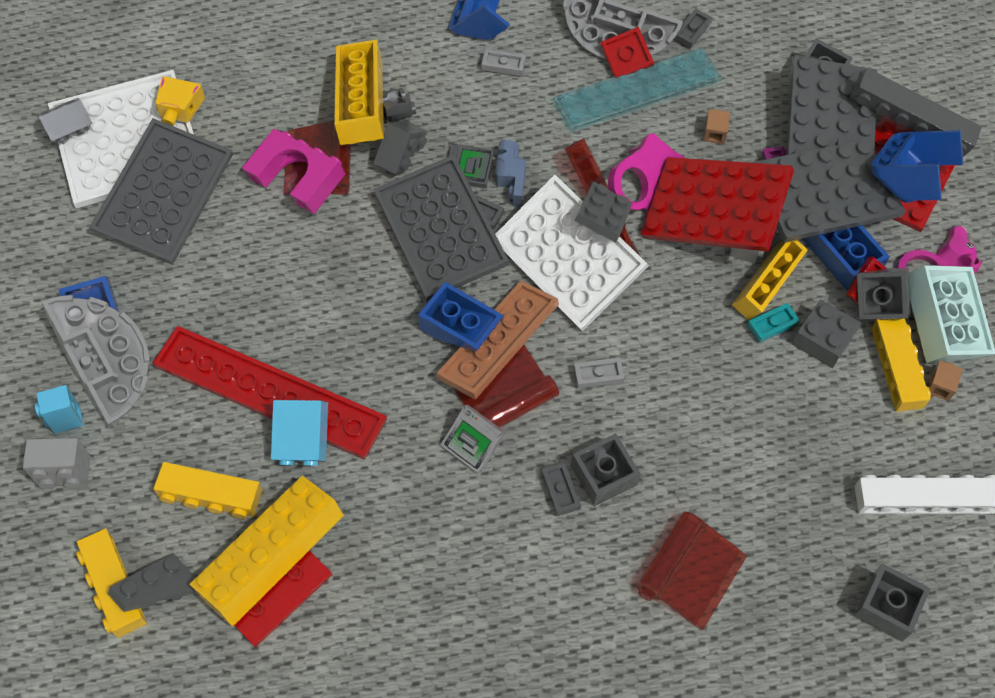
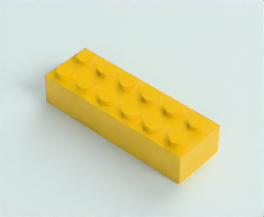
[334,40,384,145]
[190,475,344,627]

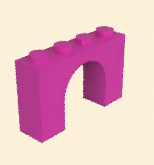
[242,129,346,214]

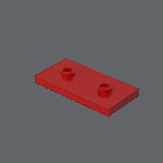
[234,550,333,648]

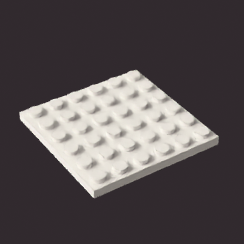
[48,70,194,208]

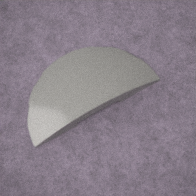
[563,0,683,60]
[42,295,149,425]

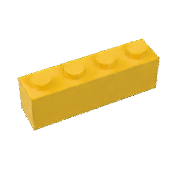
[732,240,808,320]
[871,318,931,412]
[154,462,263,519]
[76,528,147,638]

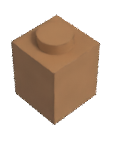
[703,109,730,144]
[928,360,963,401]

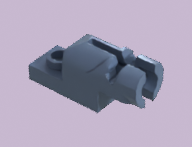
[494,140,526,207]

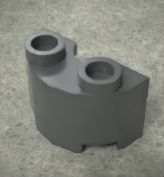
[383,88,416,122]

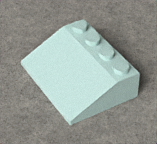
[909,265,995,363]

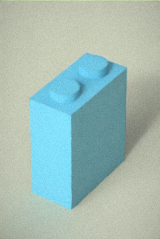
[271,400,328,466]

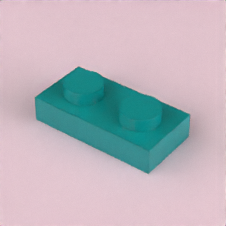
[747,303,800,343]

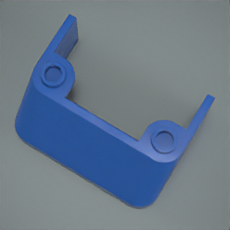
[448,0,510,40]
[871,130,963,203]

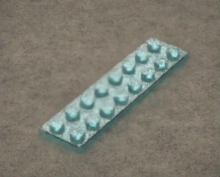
[553,48,722,132]

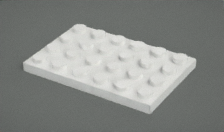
[495,175,649,331]

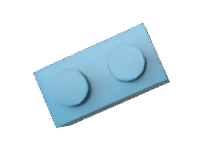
[35,385,84,434]

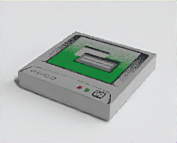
[441,405,506,473]

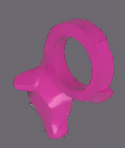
[608,133,684,211]
[896,226,982,273]

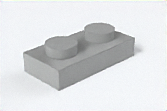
[481,49,526,76]
[573,357,625,389]

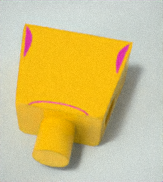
[156,76,205,126]

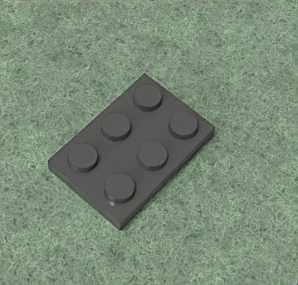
[575,182,632,243]

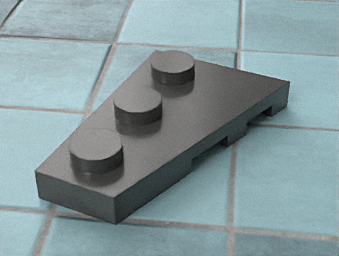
[108,553,198,612]

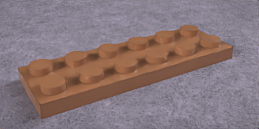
[436,281,559,399]

